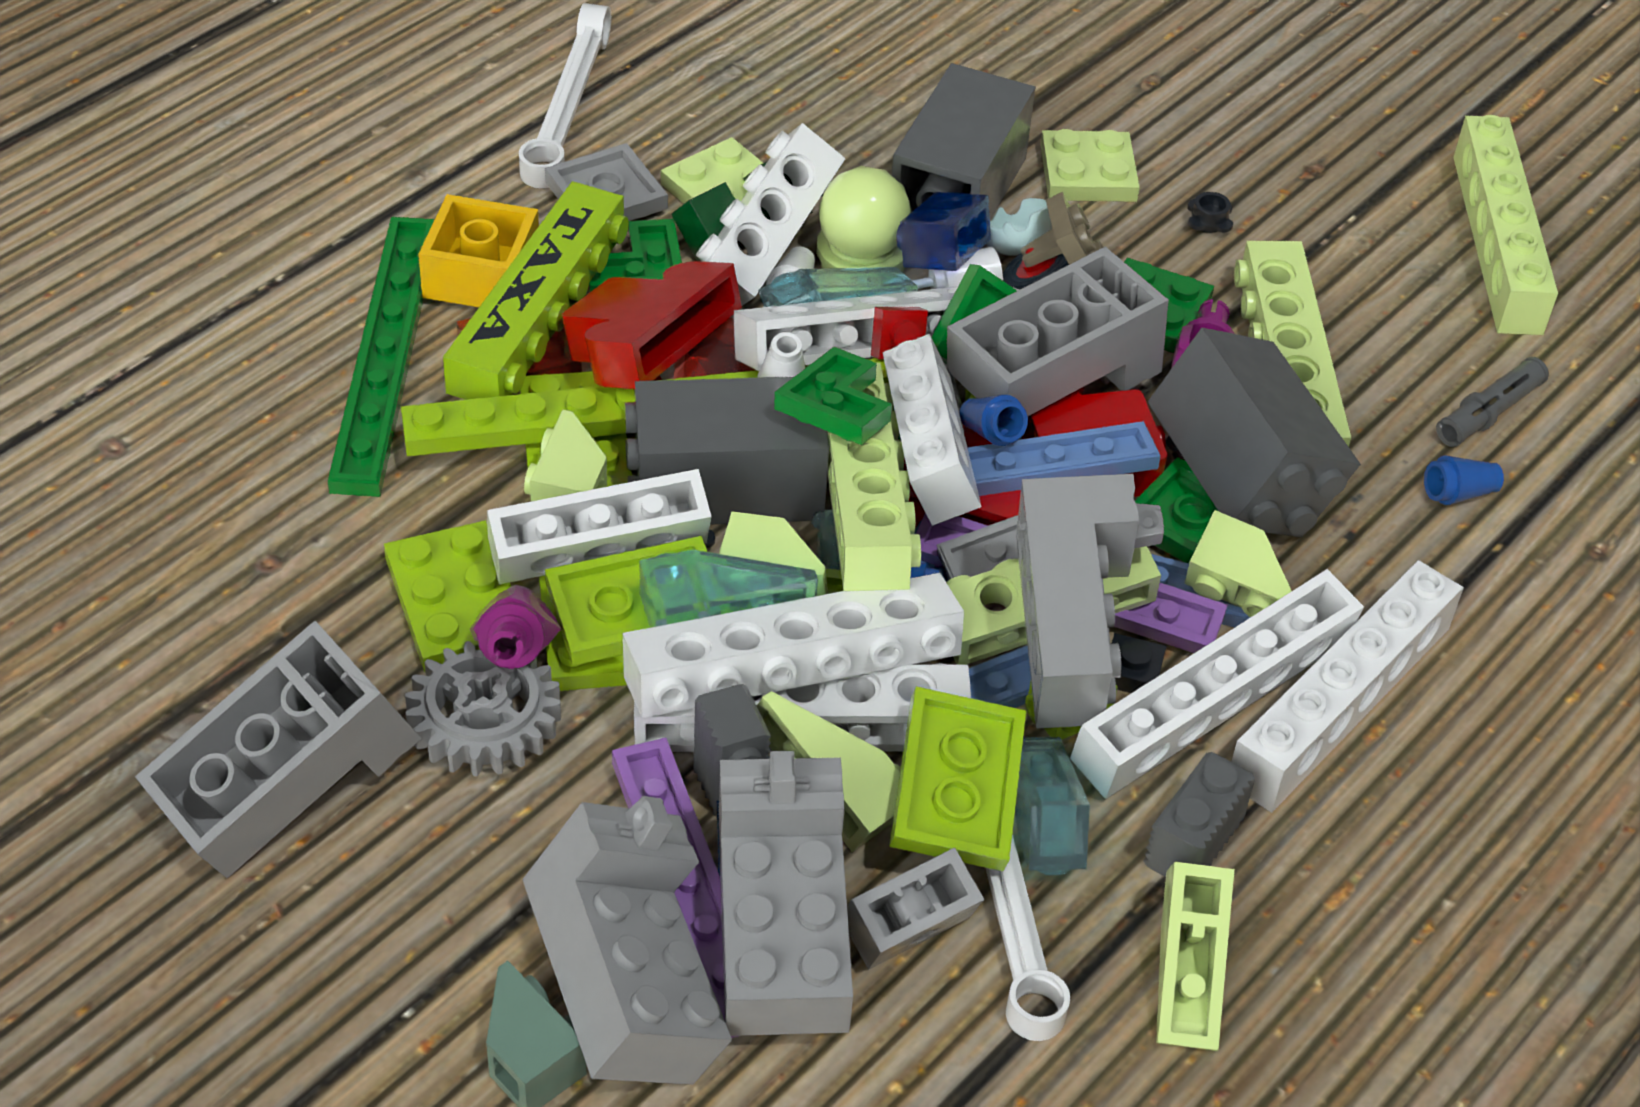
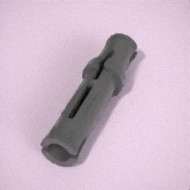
[1436,357,1549,447]

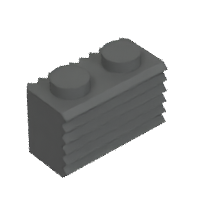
[694,684,771,817]
[1143,752,1255,877]

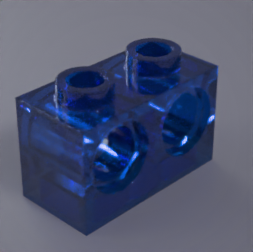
[897,192,991,271]

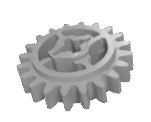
[405,641,561,776]

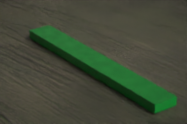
[328,217,435,497]

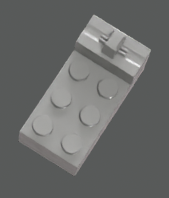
[947,247,1169,416]
[1016,474,1164,728]
[135,621,422,878]
[719,751,853,1036]
[522,796,732,1085]

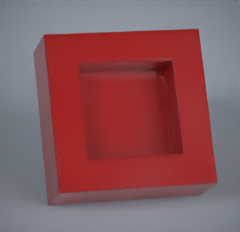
[871,306,928,359]

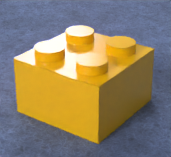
[418,194,539,307]

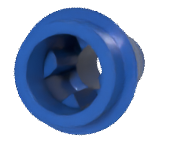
[959,395,1028,446]
[1424,455,1504,505]

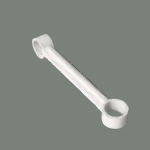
[519,3,611,188]
[985,835,1070,1041]

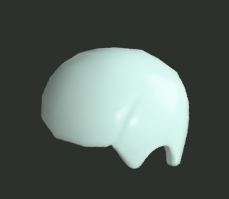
[981,198,1052,256]

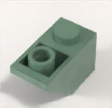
[486,961,587,1107]

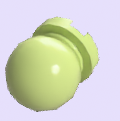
[817,166,911,288]

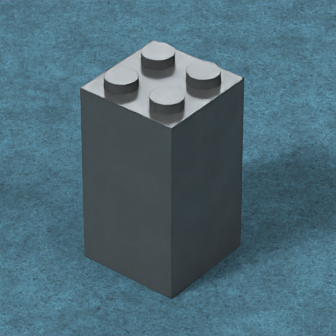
[892,63,1036,251]
[1148,328,1361,537]
[625,377,829,525]

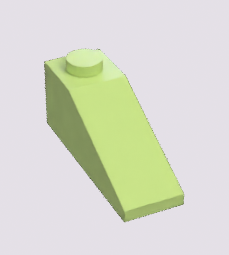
[757,691,901,853]
[1156,862,1235,1051]

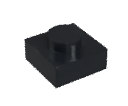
[1111,633,1167,693]

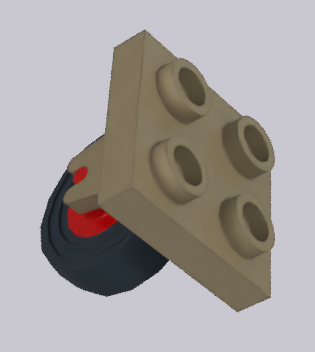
[1002,192,1103,290]

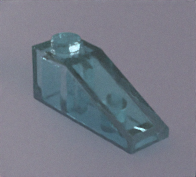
[758,267,918,307]
[639,550,818,628]
[1015,737,1090,875]

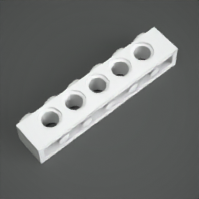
[734,286,1019,371]
[1232,560,1464,813]
[1070,569,1364,799]
[623,573,964,718]
[634,663,971,752]

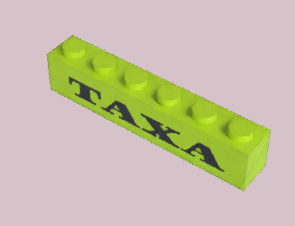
[443,181,629,400]

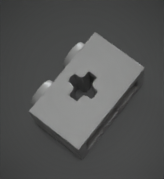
[847,848,984,970]

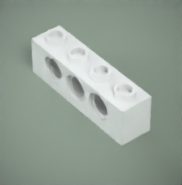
[696,123,845,306]
[883,334,982,526]
[487,469,711,584]

